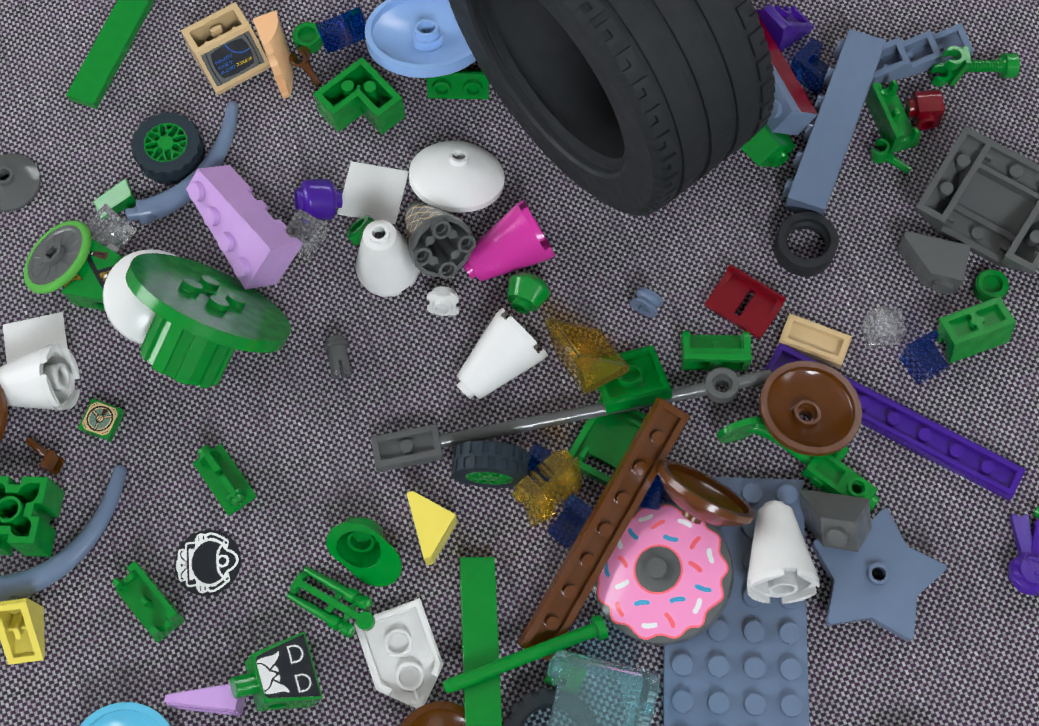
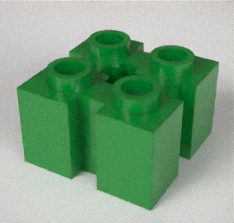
[0,476,65,557]

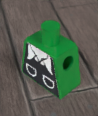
[230,632,323,711]

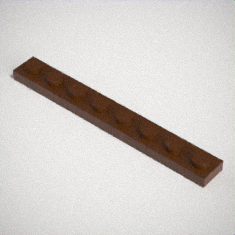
[517,397,690,662]

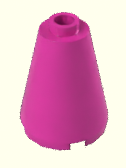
[463,200,556,282]

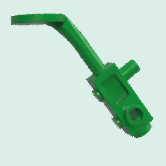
[716,417,880,512]

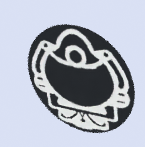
[174,530,241,596]

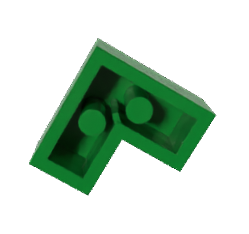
[313,57,406,135]

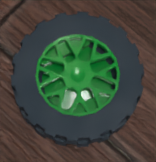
[131,112,206,185]
[451,441,529,488]

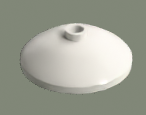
[409,141,505,213]
[103,249,176,344]

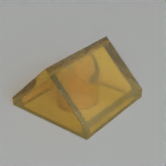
[546,318,630,394]

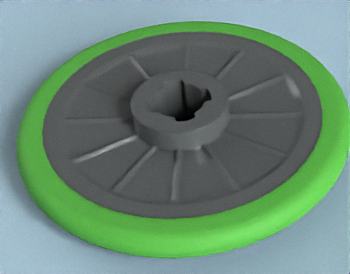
[24,221,92,294]

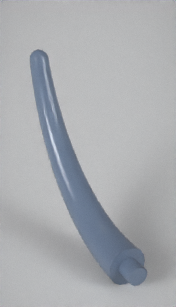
[125,101,239,225]
[0,465,127,602]

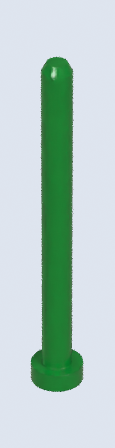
[442,615,609,693]

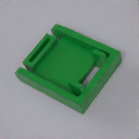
[564,398,646,486]

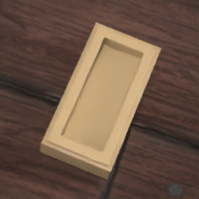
[777,313,852,369]

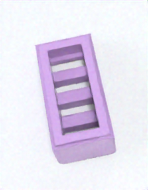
[164,684,245,716]

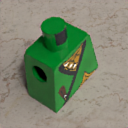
[61,239,124,311]

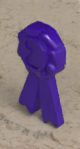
[1008,514,1039,596]

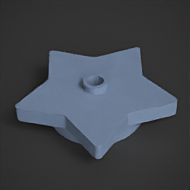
[811,508,947,642]

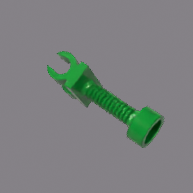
[929,46,1020,87]

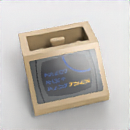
[181,2,271,96]

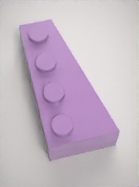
[186,165,303,290]

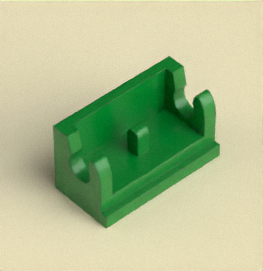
[865,79,921,154]
[937,296,1016,364]
[681,331,752,371]
[112,561,186,643]

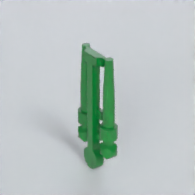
[287,566,375,638]

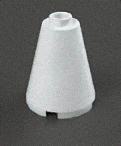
[355,220,420,297]
[456,308,548,399]
[0,343,80,410]
[746,501,820,604]

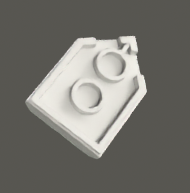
[354,598,444,709]

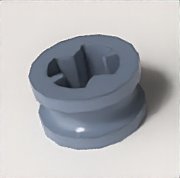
[630,287,663,318]

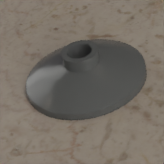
[0,154,41,212]

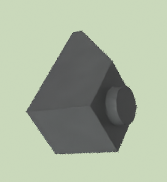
[897,230,971,294]
[799,489,872,552]

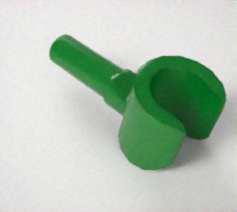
[870,138,912,175]

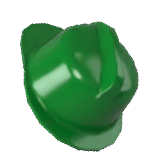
[326,516,402,587]

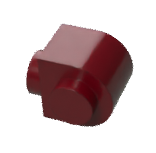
[906,89,945,130]

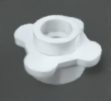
[427,286,459,316]

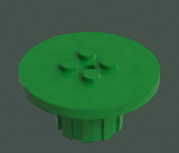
[125,253,291,388]

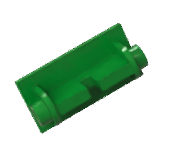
[426,68,490,100]
[192,443,257,516]

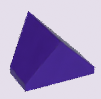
[756,4,814,52]

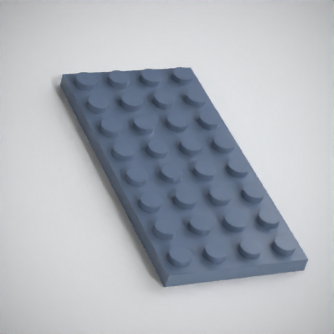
[663,477,809,726]

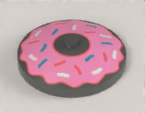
[593,503,734,645]

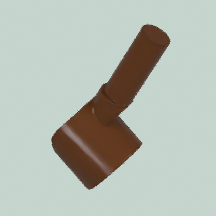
[289,46,322,87]
[25,437,64,475]

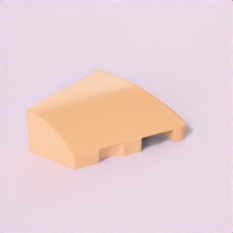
[253,10,293,99]

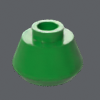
[507,272,550,314]

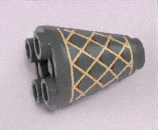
[405,202,476,279]

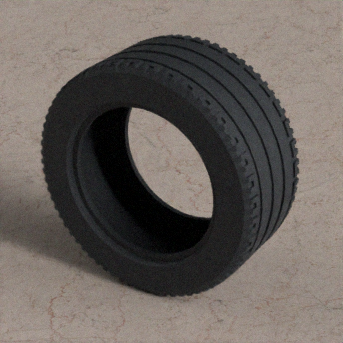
[449,0,775,216]

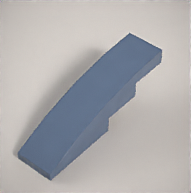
[871,23,973,85]

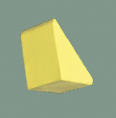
[407,491,458,566]
[0,598,45,665]

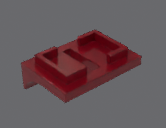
[704,264,786,340]

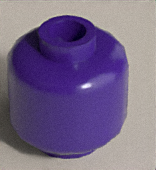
[294,179,343,221]

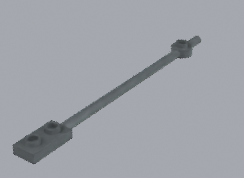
[371,367,772,473]

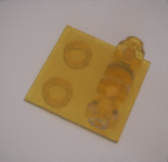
[511,448,583,527]

